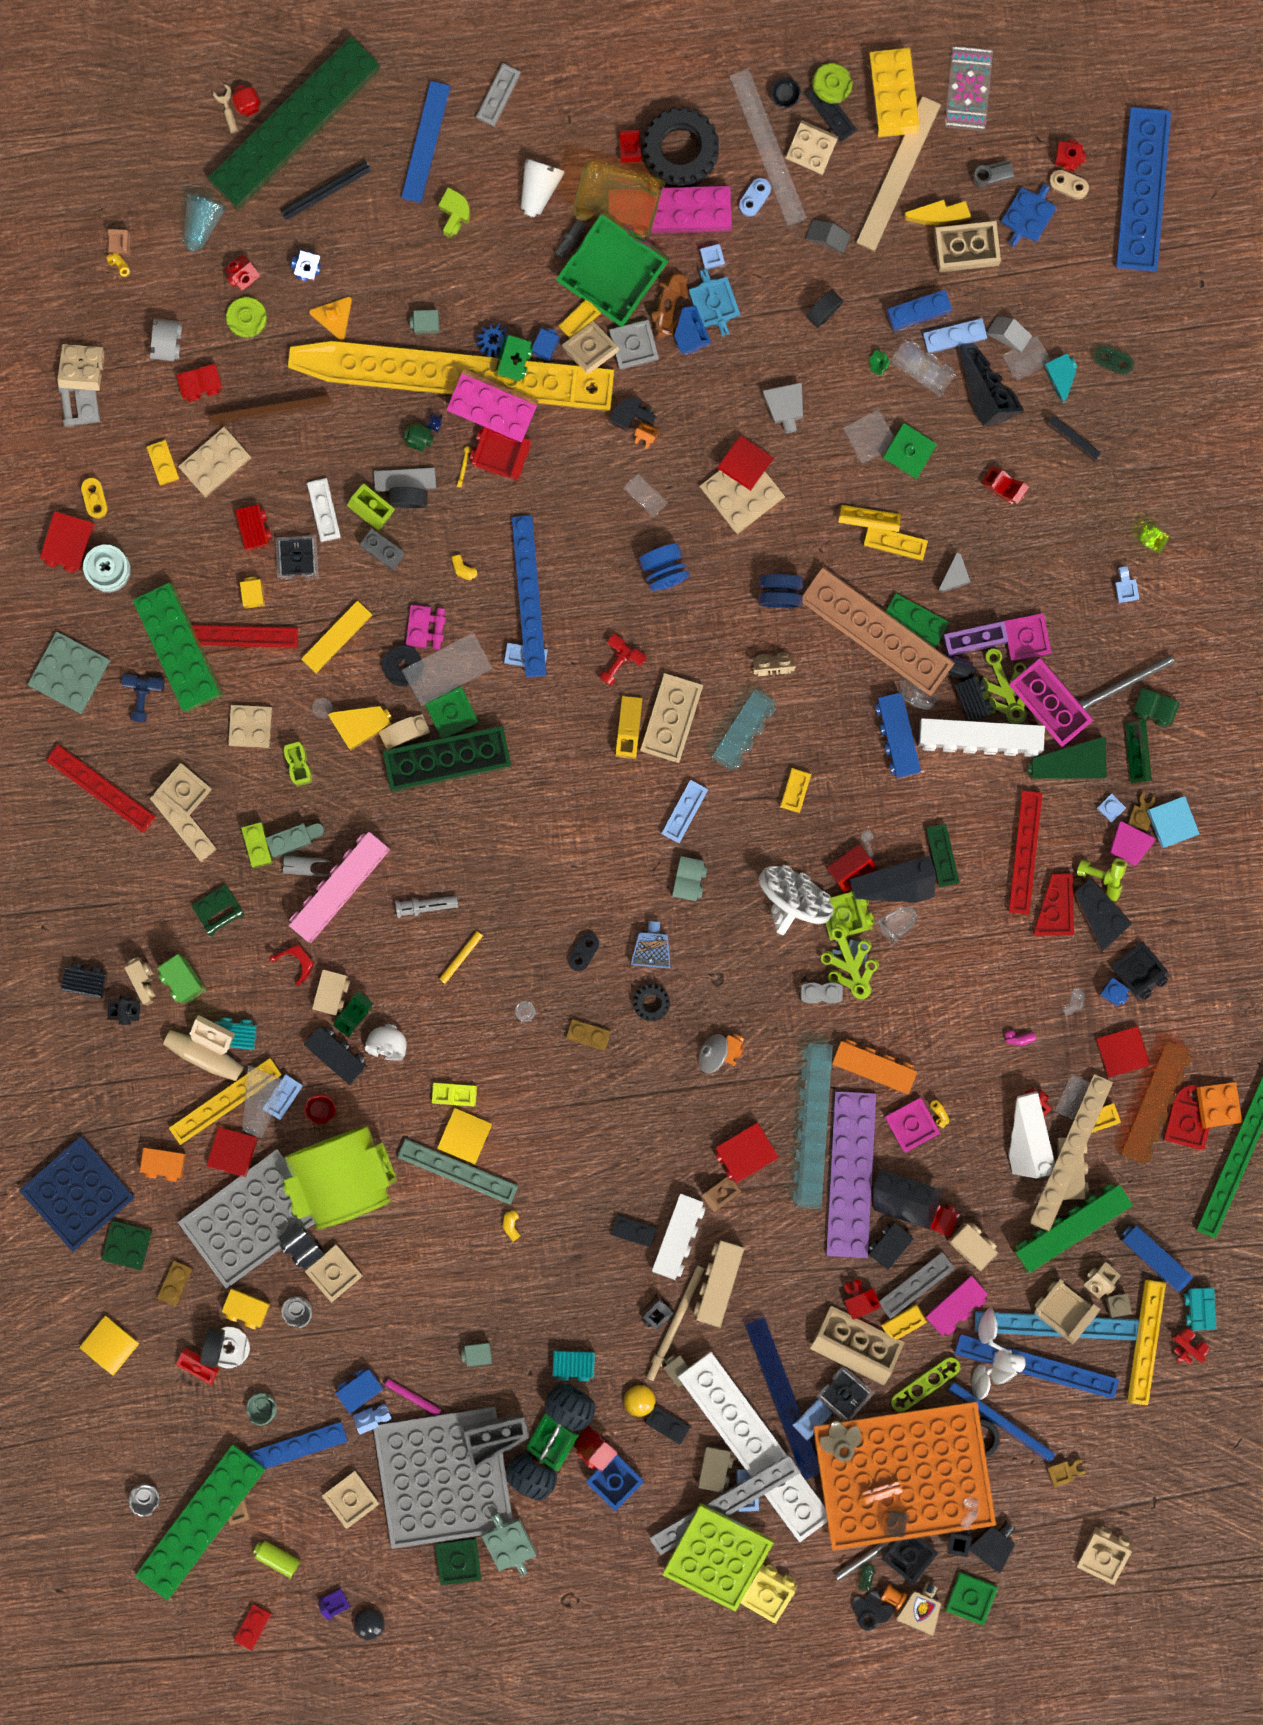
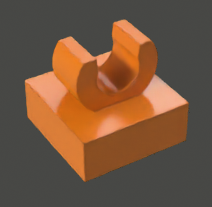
[634,422,660,449]

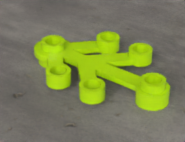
[984,649,1027,724]
[821,923,879,999]

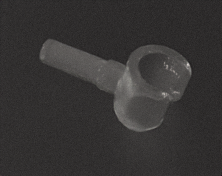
[860,830,875,859]

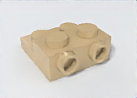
[125,957,156,1005]
[1077,1527,1133,1585]

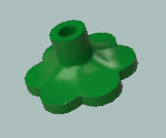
[869,350,890,375]

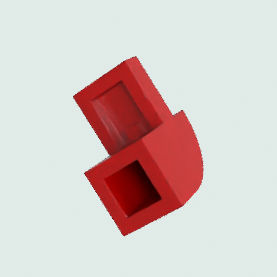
[981,466,1029,504]

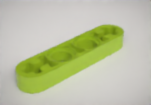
[891,1357,960,1412]

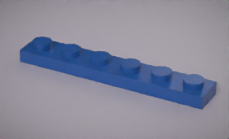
[247,1422,348,1468]

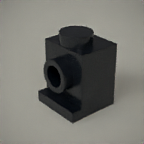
[640,1293,674,1330]

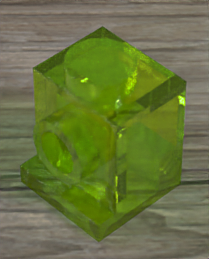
[1137,525,1170,554]

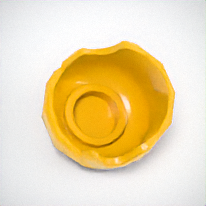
[623,1385,656,1417]

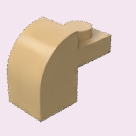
[379,714,430,750]

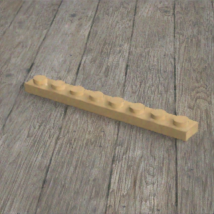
[1030,1074,1113,1231]

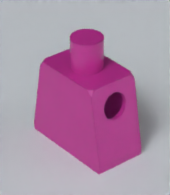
[1109,821,1155,867]

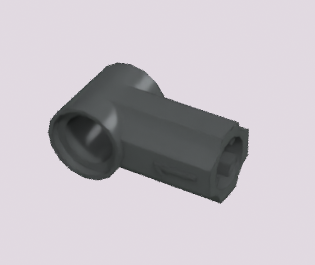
[972,160,1014,188]

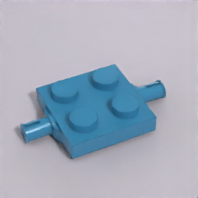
[689,269,740,337]

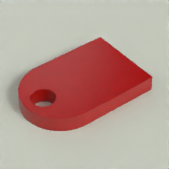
[1163,1085,1210,1151]

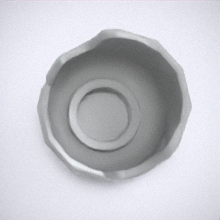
[281,1296,312,1328]
[128,1483,159,1517]

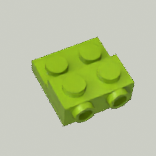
[825,892,875,941]

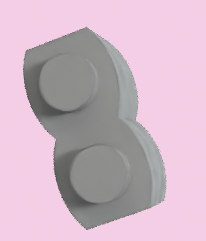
[801,983,843,1004]

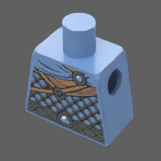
[631,921,670,969]

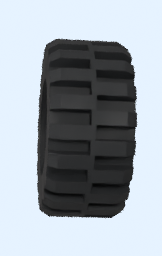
[642,106,719,188]

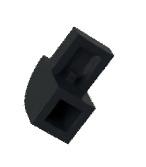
[609,398,657,432]
[947,1529,971,1557]

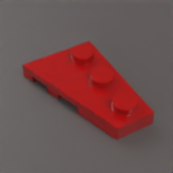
[1033,874,1074,936]

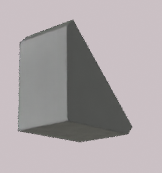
[806,220,851,254]

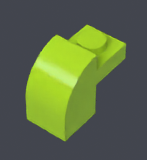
[438,188,470,238]

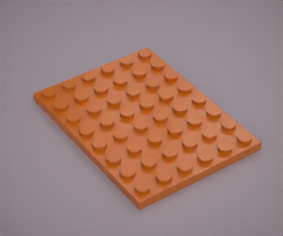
[813,1402,996,1550]

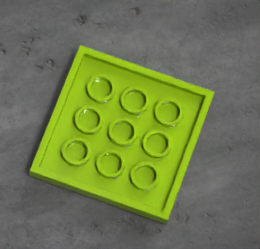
[662,1503,774,1612]

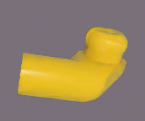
[930,1100,950,1128]
[502,1210,521,1242]

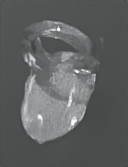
[874,907,917,946]

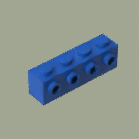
[875,692,921,779]

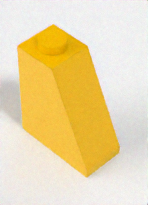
[328,706,393,751]

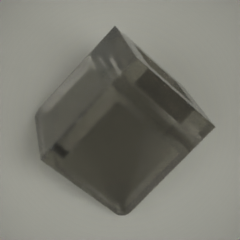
[884,1509,910,1538]

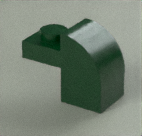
[333,991,374,1038]

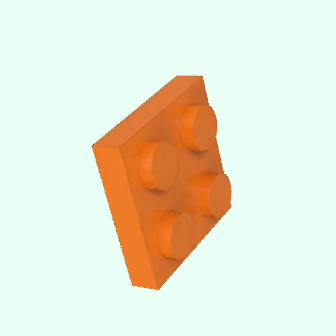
[1197,1082,1242,1128]

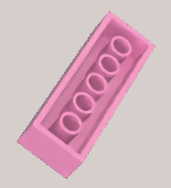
[289,832,390,943]

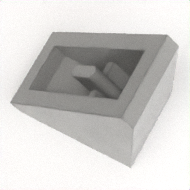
[987,317,1032,353]
[938,553,970,593]

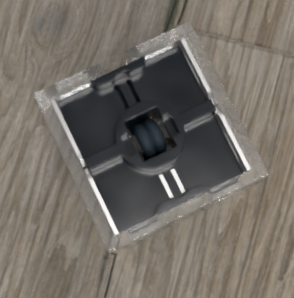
[275,535,319,580]
[816,1365,874,1421]

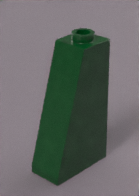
[1027,737,1107,780]

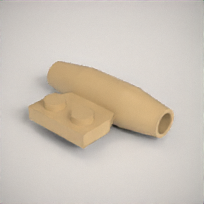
[163,1015,244,1081]

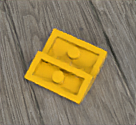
[437,1108,492,1164]
[79,1316,139,1375]

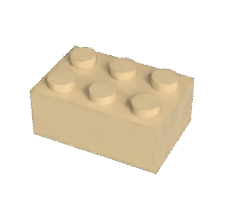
[934,221,1001,272]
[947,1223,998,1271]

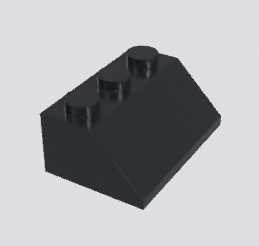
[874,1169,943,1230]

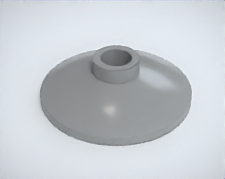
[698,1034,728,1073]

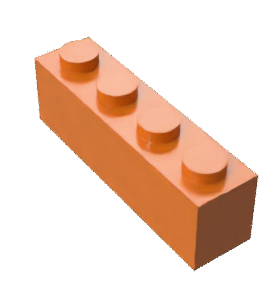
[832,1039,918,1095]

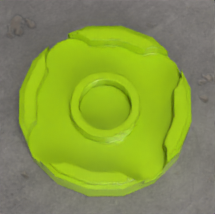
[812,63,853,103]
[226,297,267,338]

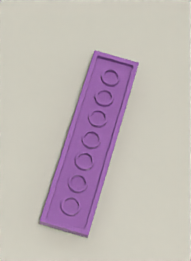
[826,1091,876,1258]

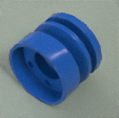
[639,543,690,591]

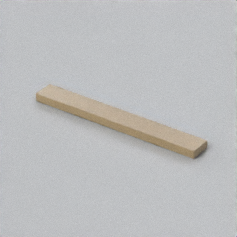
[856,96,941,252]

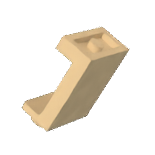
[1034,1279,1100,1344]

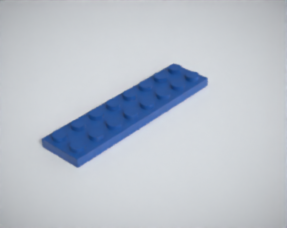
[1116,107,1171,272]

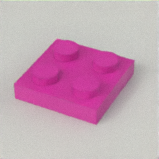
[1004,613,1051,662]
[885,1097,941,1153]

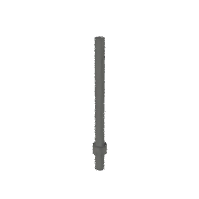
[1079,655,1175,711]

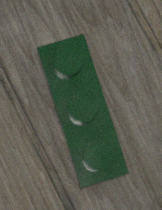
[1125,720,1152,784]
[926,824,960,888]

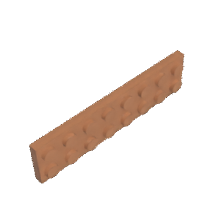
[803,567,955,696]

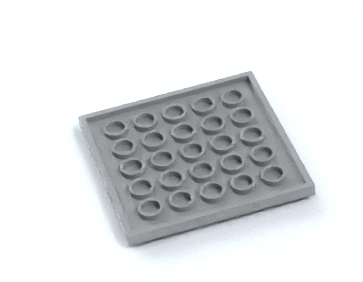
[374,1406,513,1549]

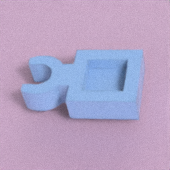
[353,1404,391,1434]

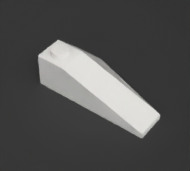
[1008,1092,1055,1178]

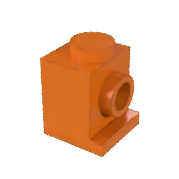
[725,1033,745,1066]

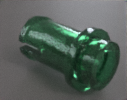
[858,1564,876,1592]

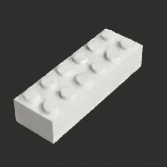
[918,719,1045,757]

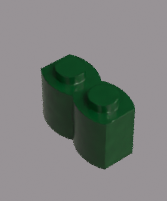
[1132,688,1180,728]

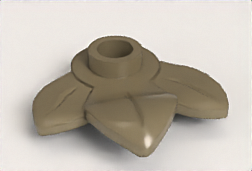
[820,1421,861,1462]

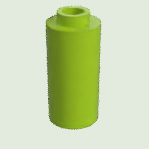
[253,1540,301,1579]

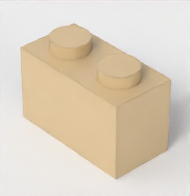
[312,970,350,1016]

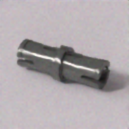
[554,219,588,260]

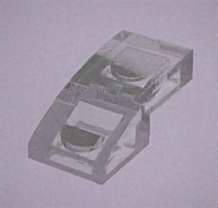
[623,474,667,517]

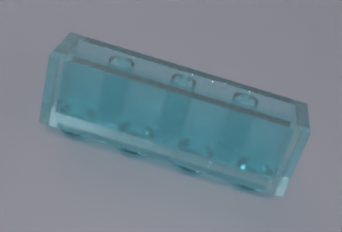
[711,689,777,772]

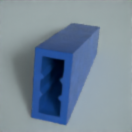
[1121,1225,1193,1292]

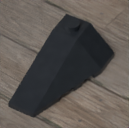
[959,344,1024,426]
[849,855,936,903]

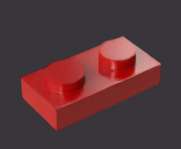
[176,1348,220,1385]
[234,1604,272,1651]

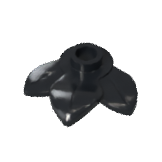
[852,1590,894,1631]

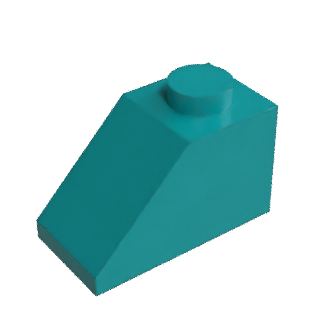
[1044,353,1077,403]

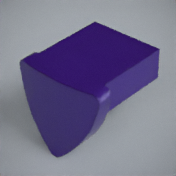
[318,1588,351,1620]

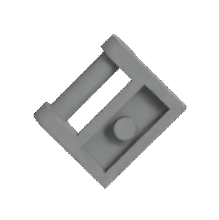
[58,386,100,427]

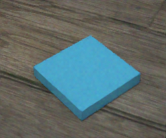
[1147,796,1200,848]

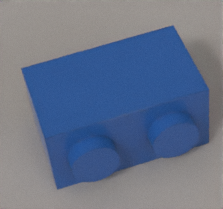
[336,1368,384,1413]

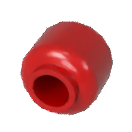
[231,85,261,117]

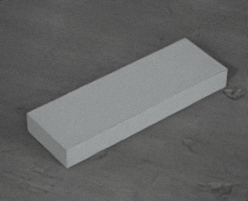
[476,63,521,127]
[374,468,436,492]

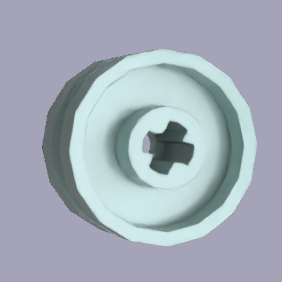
[83,545,131,592]

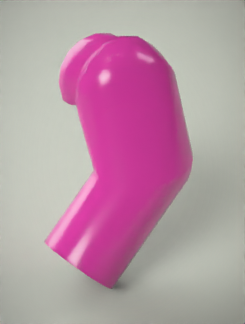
[1004,1030,1036,1046]

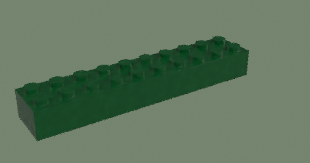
[208,36,381,211]

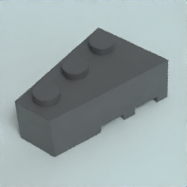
[463,1412,529,1471]

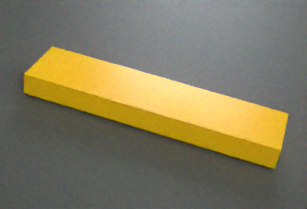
[301,601,372,674]

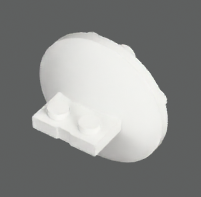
[759,865,833,935]

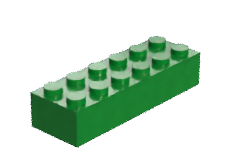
[133,583,223,712]
[1013,1183,1133,1273]

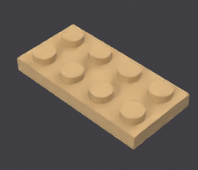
[640,673,703,763]

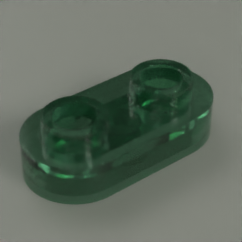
[1094,346,1134,375]

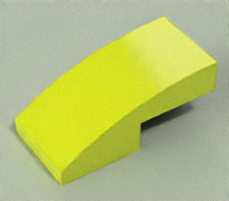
[432,1083,477,1107]

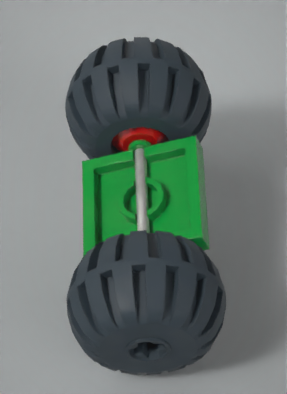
[507,1384,595,1500]

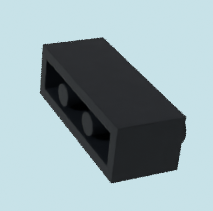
[304,1026,367,1085]

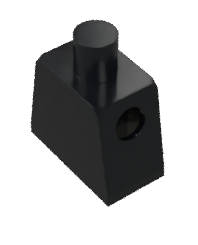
[969,1521,1015,1574]

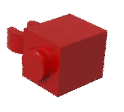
[844,1279,882,1320]

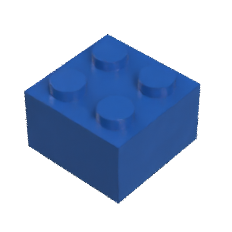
[586,1453,644,1511]

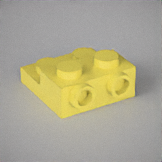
[741,1565,798,1624]

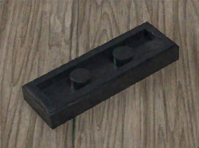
[805,88,857,143]
[1047,416,1101,462]

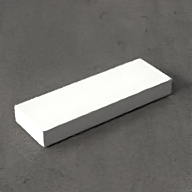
[307,478,341,542]

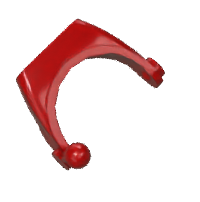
[269,945,315,986]

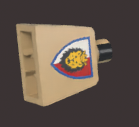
[896,1582,941,1636]

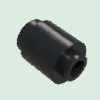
[948,656,976,681]

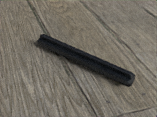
[281,161,371,220]

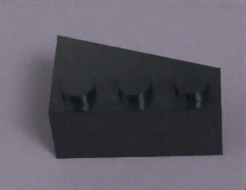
[1073,879,1132,952]

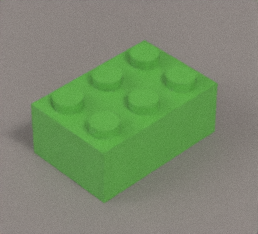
[157,954,207,1004]

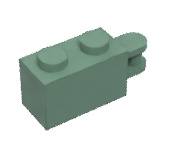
[266,824,325,858]

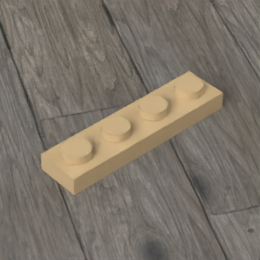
[150,794,217,862]

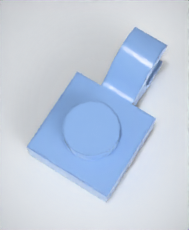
[1115,566,1139,603]

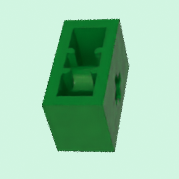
[494,335,533,382]

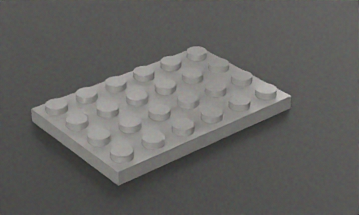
[178,1149,315,1289]

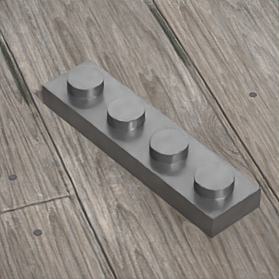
[879,1252,955,1319]

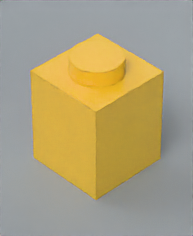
[240,577,265,609]

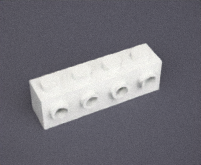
[652,1194,706,1280]

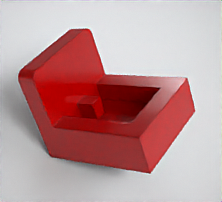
[620,130,641,163]

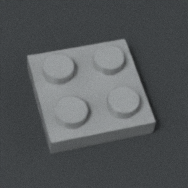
[609,320,659,370]

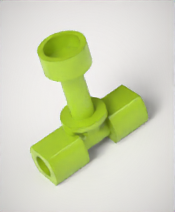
[1077,858,1127,901]

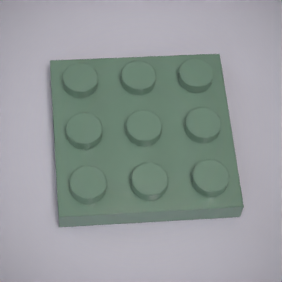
[28,631,111,714]

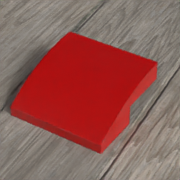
[717,436,774,491]
[1097,1026,1151,1078]

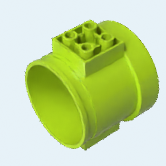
[283,1126,397,1230]

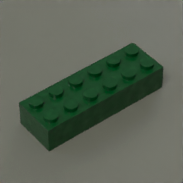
[383,726,512,793]

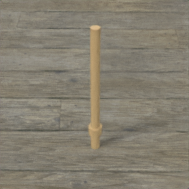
[646,1265,705,1381]

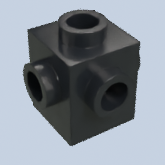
[107,996,140,1025]

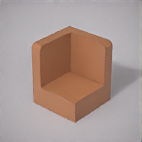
[107,229,130,255]

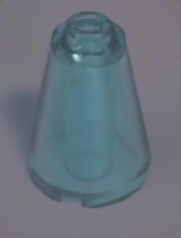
[183,193,227,252]

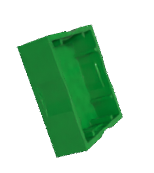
[556,211,670,327]

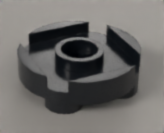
[382,646,423,687]

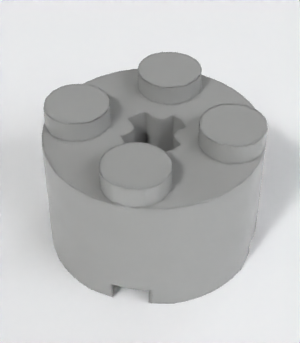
[150,318,182,361]

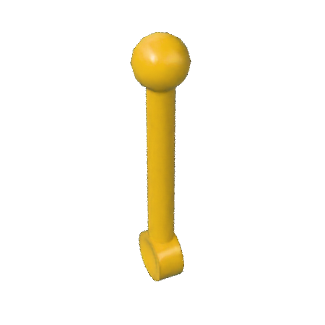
[457,446,472,487]

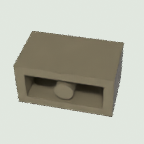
[698,1446,734,1493]

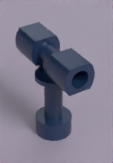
[122,674,165,722]

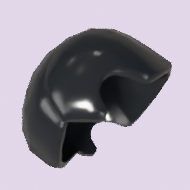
[770,78,801,108]
[353,1608,385,1641]

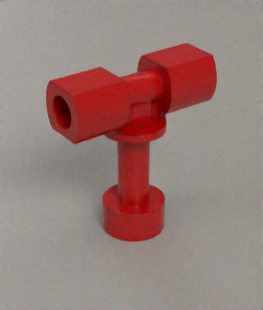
[598,633,647,686]

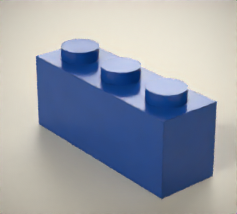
[886,290,952,332]

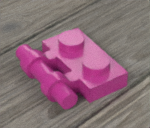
[406,605,446,650]

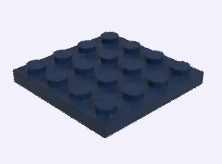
[19,1136,135,1252]

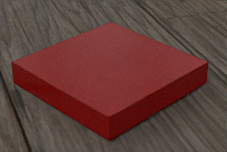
[206,1127,258,1178]

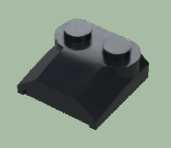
[881,1537,939,1585]

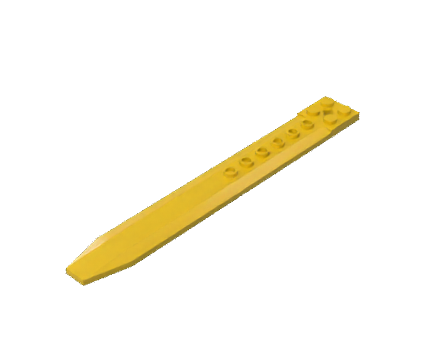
[288,341,614,411]

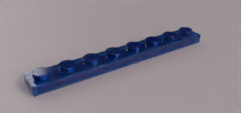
[745,1317,820,1479]

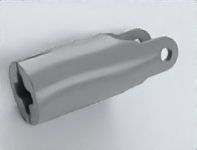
[283,856,330,877]

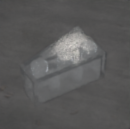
[243,1065,288,1138]

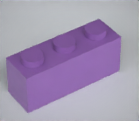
[943,621,1008,657]

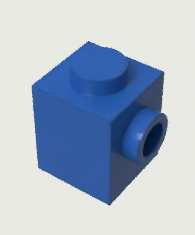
[1099,978,1129,1007]

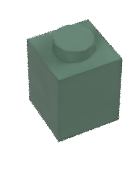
[410,310,440,335]
[461,1342,492,1367]

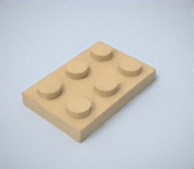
[178,427,251,498]

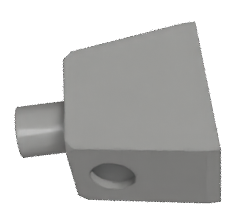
[763,383,803,433]

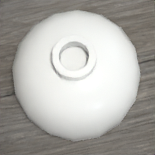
[365,1024,407,1061]

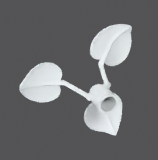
[971,1307,1025,1400]

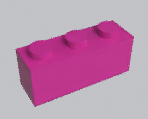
[925,1275,988,1336]

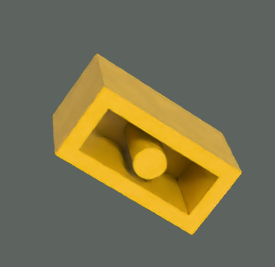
[222,1289,270,1329]

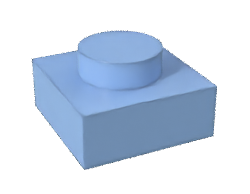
[700,244,725,269]
[1097,794,1126,823]

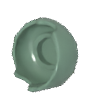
[246,1392,277,1426]

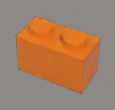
[140,1148,186,1182]

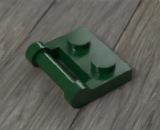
[191,884,245,937]

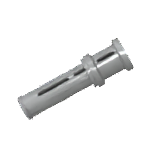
[395,895,458,918]

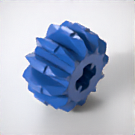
[477,323,507,358]

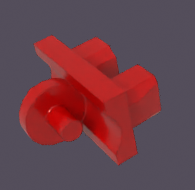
[1172,1328,1210,1364]

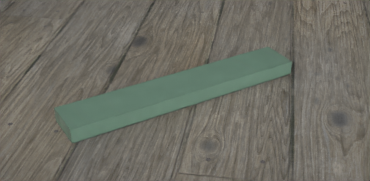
[397,1139,518,1205]

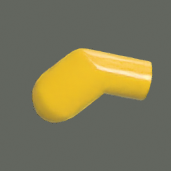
[106,252,130,276]
[451,555,477,580]

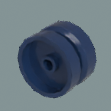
[758,574,804,608]

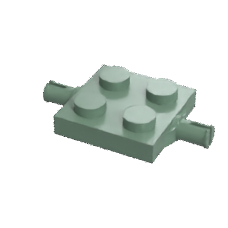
[482,1512,537,1576]

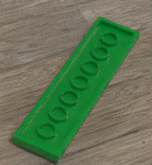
[135,1444,267,1601]

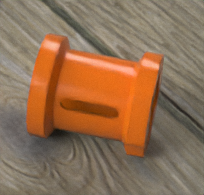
[881,1584,907,1610]

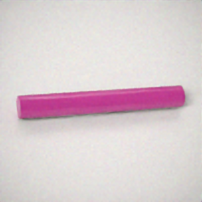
[384,1378,441,1416]

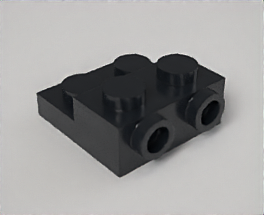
[1111,942,1170,1001]

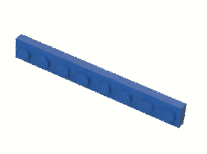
[512,515,546,678]
[955,1334,1119,1399]

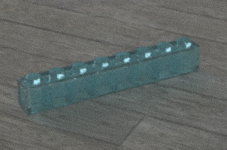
[792,1043,833,1209]

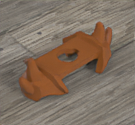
[652,270,688,339]

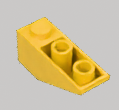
[616,696,643,759]

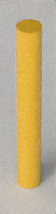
[439,931,483,984]

